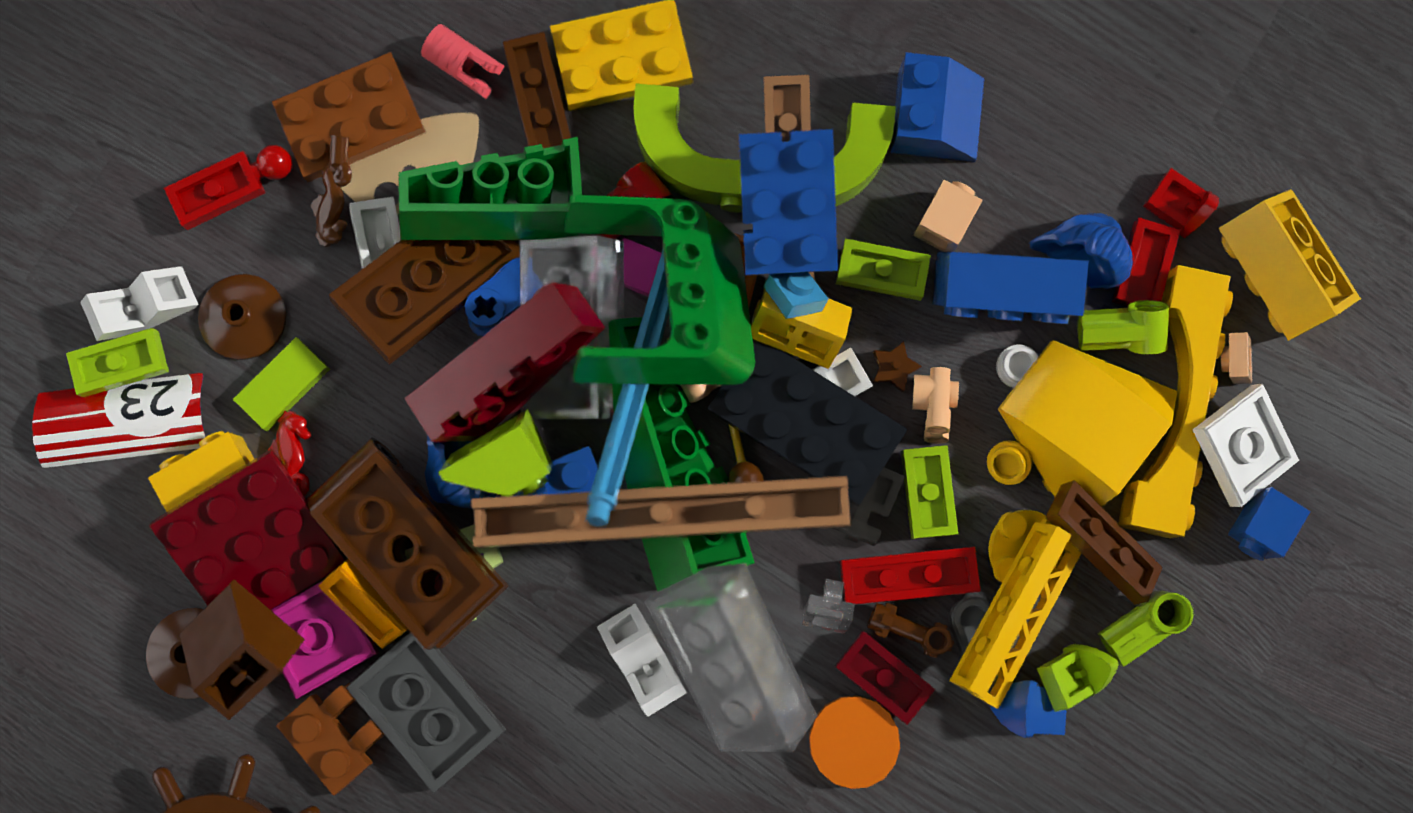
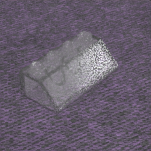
[520,235,624,419]
[644,563,817,752]

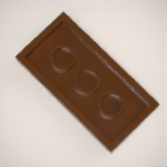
[329,240,525,365]

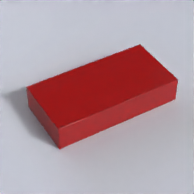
[1112,218,1181,307]

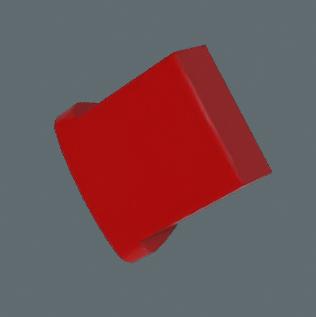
[1143,168,1219,238]

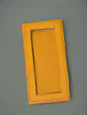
[318,559,408,649]

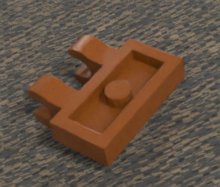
[276,683,385,796]

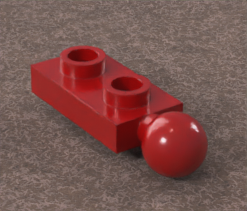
[164,145,292,230]

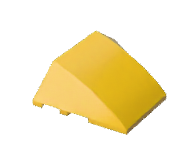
[998,340,1178,507]

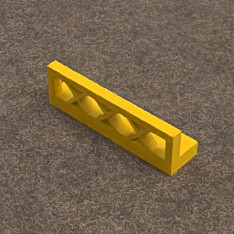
[949,522,1081,709]

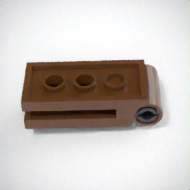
[306,438,509,650]

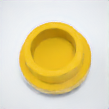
[987,440,1032,485]

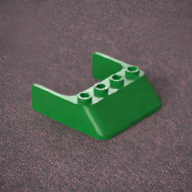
[564,195,755,385]

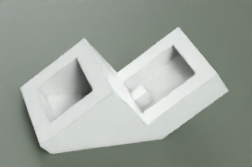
[81,266,198,341]
[597,604,687,717]

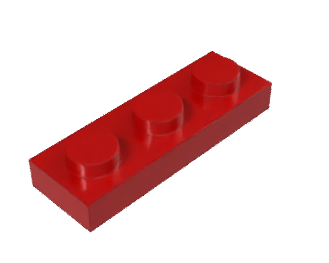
[840,547,981,605]

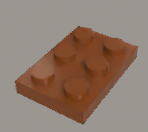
[272,52,426,182]

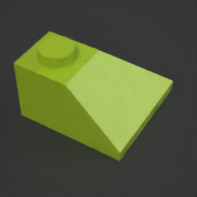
[438,409,553,497]

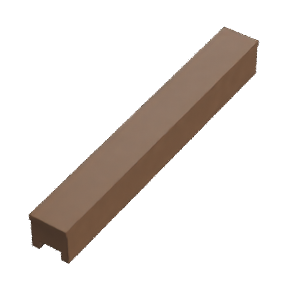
[472,477,850,548]

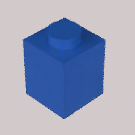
[1228,487,1311,561]

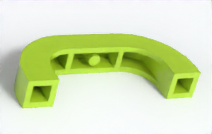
[634,83,896,212]

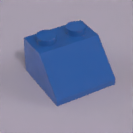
[890,52,984,162]

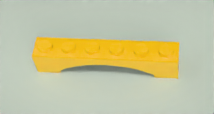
[1118,265,1233,538]

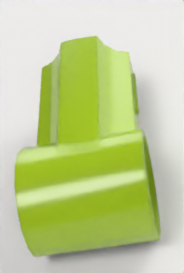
[1077,300,1169,354]
[1097,591,1193,667]

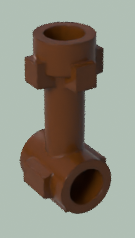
[867,602,954,658]

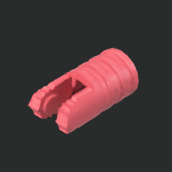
[421,24,505,99]

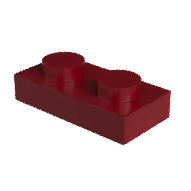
[834,631,935,725]

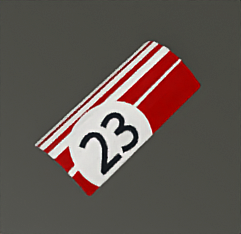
[32,373,205,468]

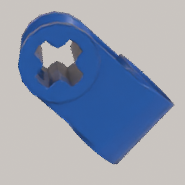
[465,257,544,337]

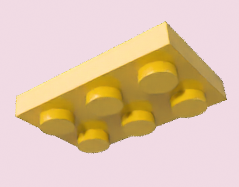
[550,0,693,111]

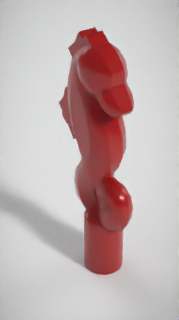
[268,410,312,496]

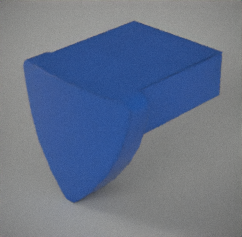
[989,680,1067,738]

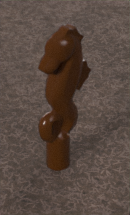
[310,135,352,247]

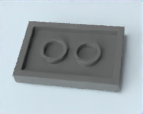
[346,632,507,793]

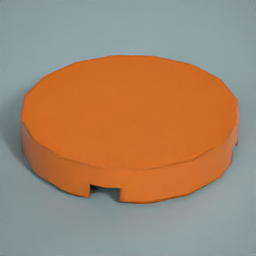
[809,695,900,789]

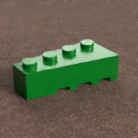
[399,137,582,240]

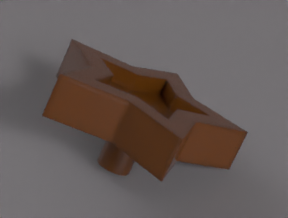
[873,341,922,393]

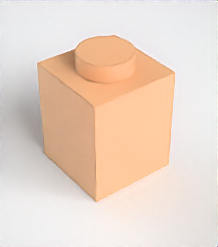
[913,180,983,252]

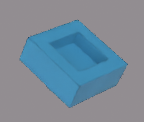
[764,272,828,319]

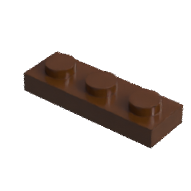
[503,32,571,148]
[1045,480,1163,605]

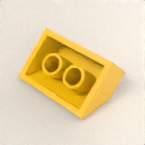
[1218,189,1361,341]

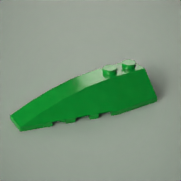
[608,317,755,593]

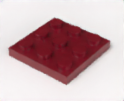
[149,449,347,610]

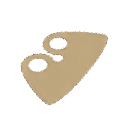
[341,113,479,215]

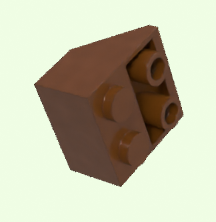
[180,580,305,720]

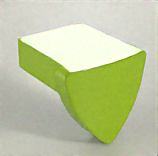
[1037,644,1119,712]

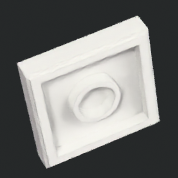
[1192,384,1299,507]

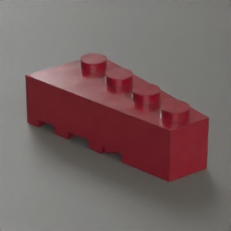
[404,282,605,442]

